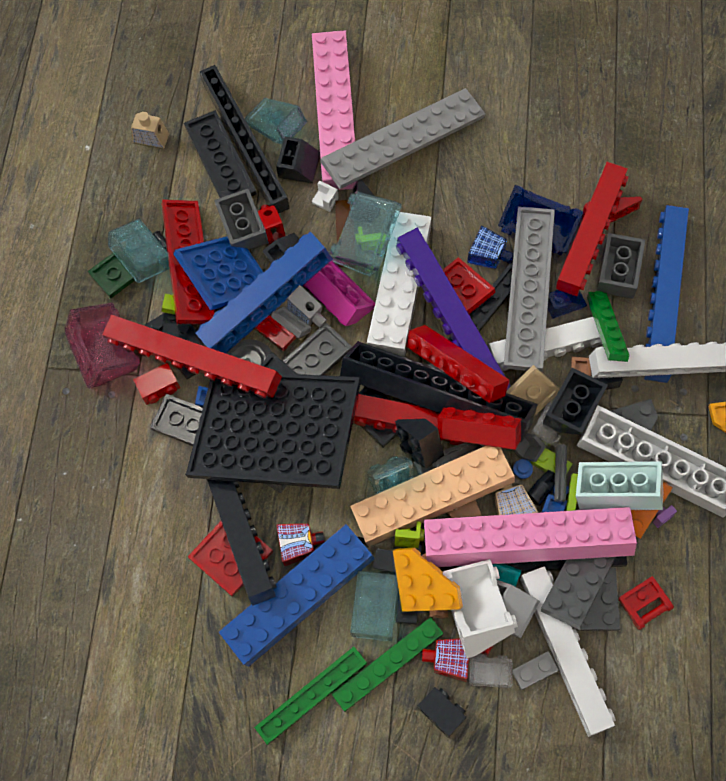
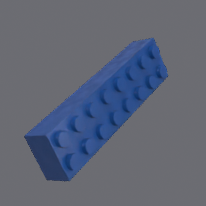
[196,232,333,353]
[219,524,375,667]

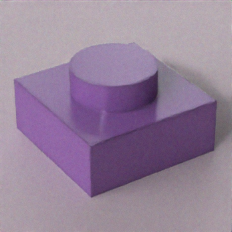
[653,505,677,528]

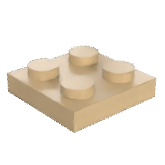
[506,365,560,415]

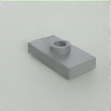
[271,307,311,338]

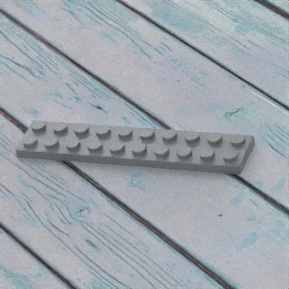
[320,88,485,189]
[503,207,555,372]

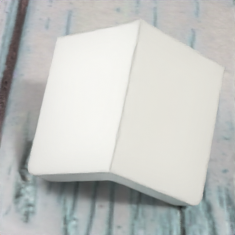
[312,181,339,212]

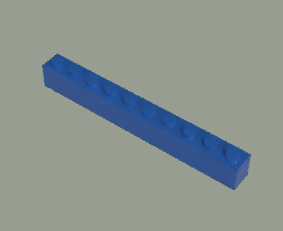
[644,205,689,383]

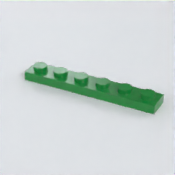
[587,291,630,362]
[332,617,444,712]
[254,646,367,745]

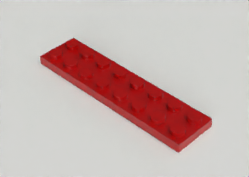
[161,199,214,324]

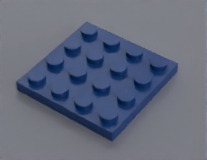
[174,236,263,310]

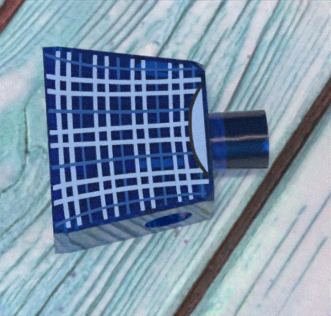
[467,225,514,269]

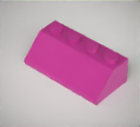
[303,261,375,326]

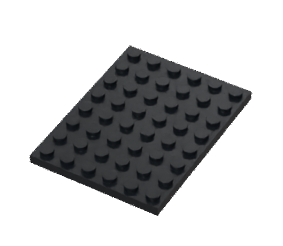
[185,374,361,489]

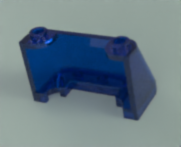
[498,185,585,256]

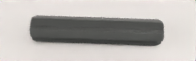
[554,444,567,502]

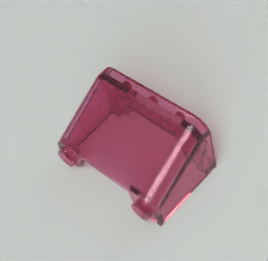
[65,302,140,389]

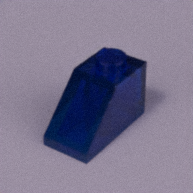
[547,290,587,319]

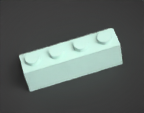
[576,461,663,510]

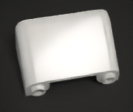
[443,559,518,658]

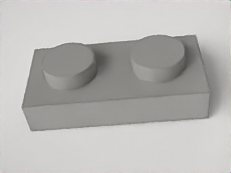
[511,651,559,690]

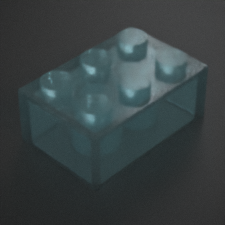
[108,218,169,283]
[350,571,398,641]

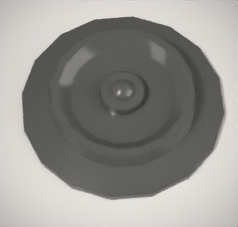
[226,339,272,365]

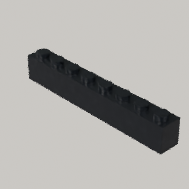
[207,479,277,606]

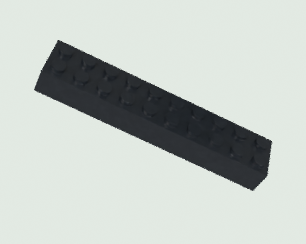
[340,341,538,442]

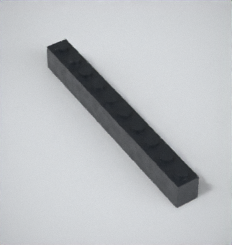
[199,65,290,214]

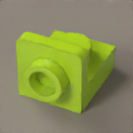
[395,521,425,549]

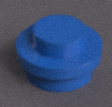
[513,459,533,479]

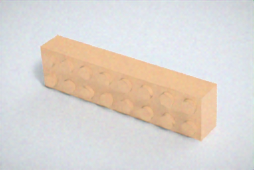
[350,445,515,547]

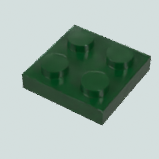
[88,250,140,299]

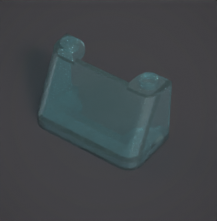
[329,191,402,277]

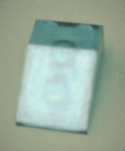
[245,98,307,144]
[367,456,413,494]

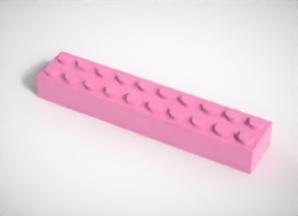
[312,30,357,190]
[424,507,637,567]

